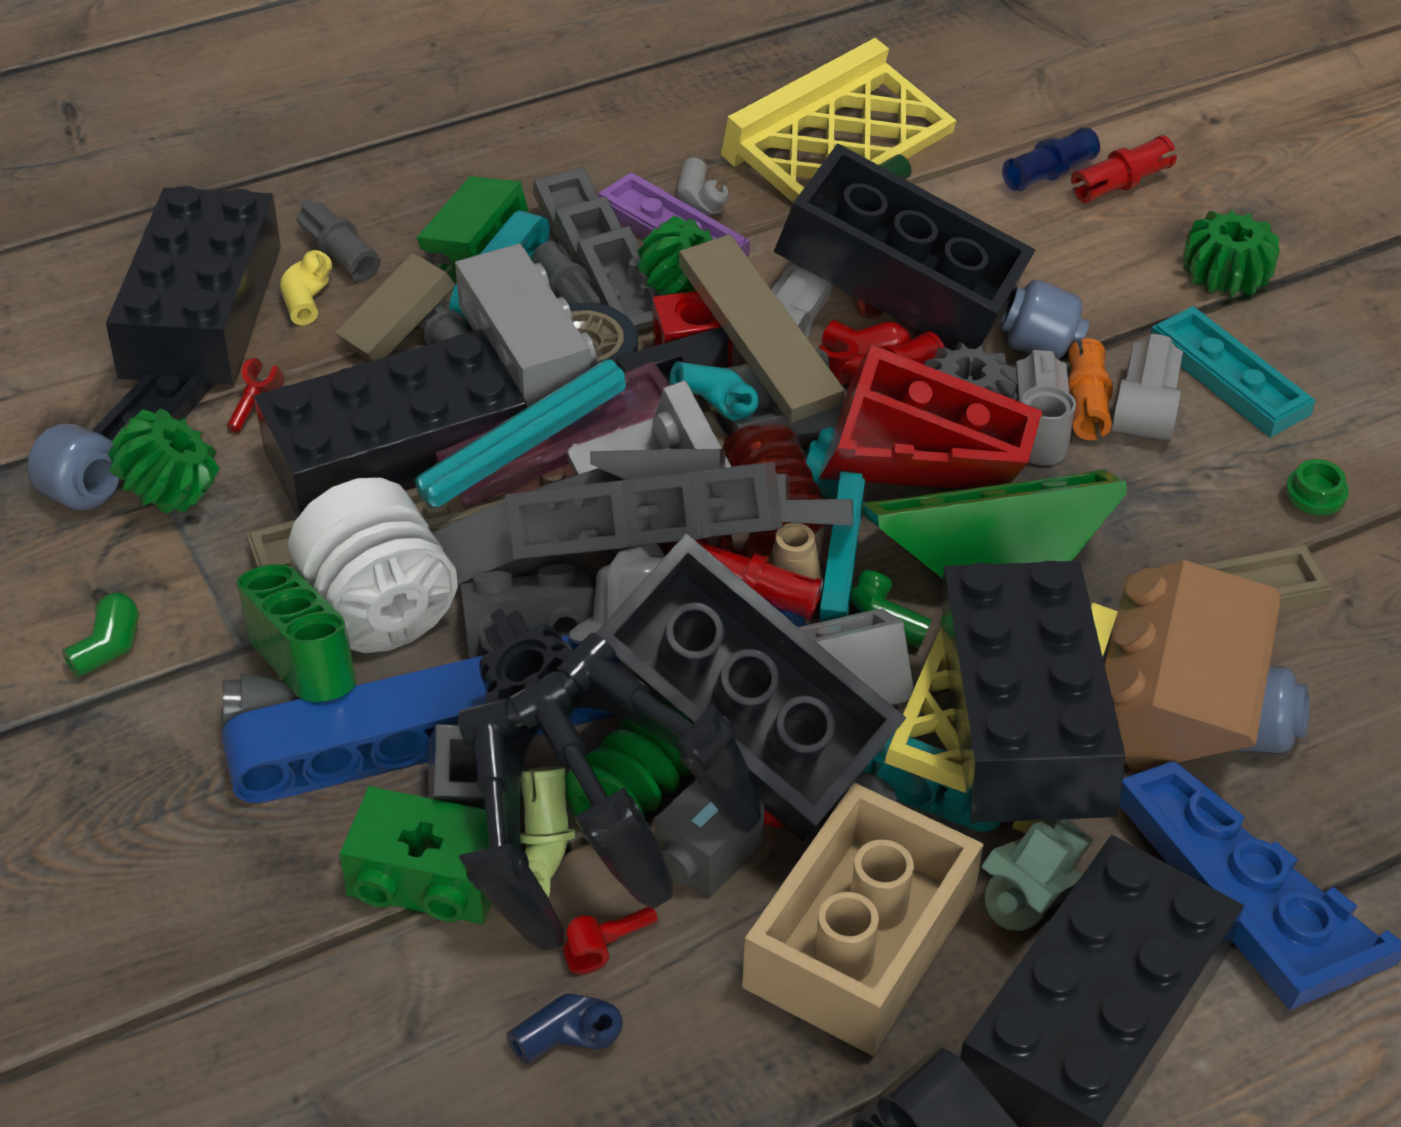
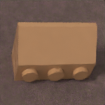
[1105,560,1281,773]

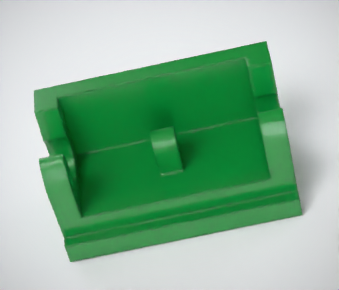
[417,176,529,282]

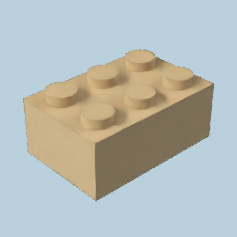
[742,782,984,1056]

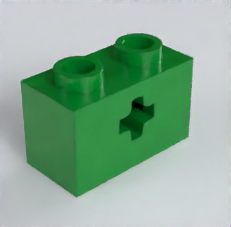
[339,786,491,925]

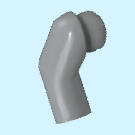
[676,158,729,217]

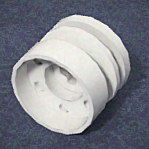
[287,478,458,653]

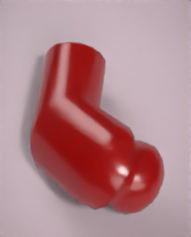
[821,320,910,355]

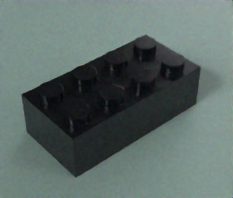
[774,143,1036,350]
[106,186,281,385]
[254,329,530,518]
[595,534,906,841]
[941,560,1126,823]
[960,834,1244,1127]

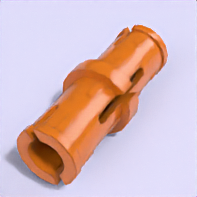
[1068,338,1113,440]

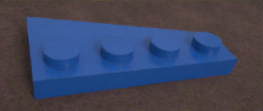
[1119,761,1401,1010]

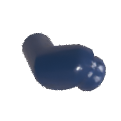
[506,994,623,1064]

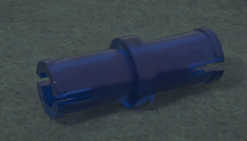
[1002,127,1100,191]

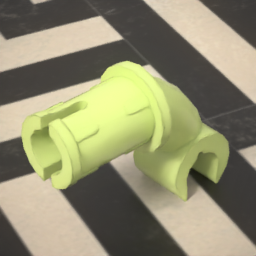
[520,766,575,898]

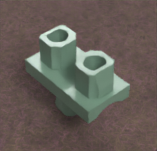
[981,819,1094,931]

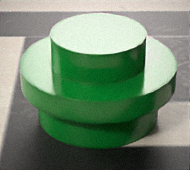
[1285,459,1349,515]

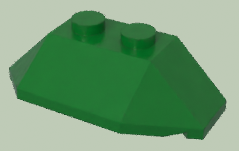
[862,470,1127,578]

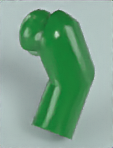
[850,569,932,649]
[62,592,139,679]

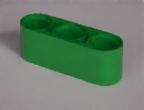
[236,564,357,702]

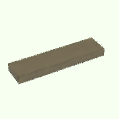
[678,234,845,424]

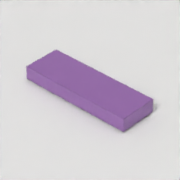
[597,172,750,257]

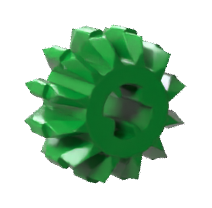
[1182,209,1280,298]
[637,216,714,296]
[107,409,220,514]

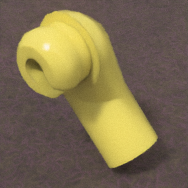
[280,250,332,326]

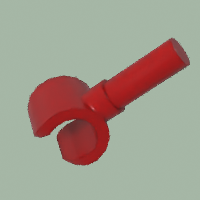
[226,358,285,433]
[563,907,658,975]

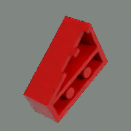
[819,344,1043,489]

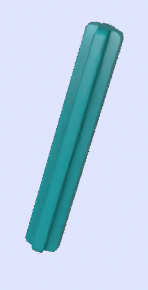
[415,359,626,508]

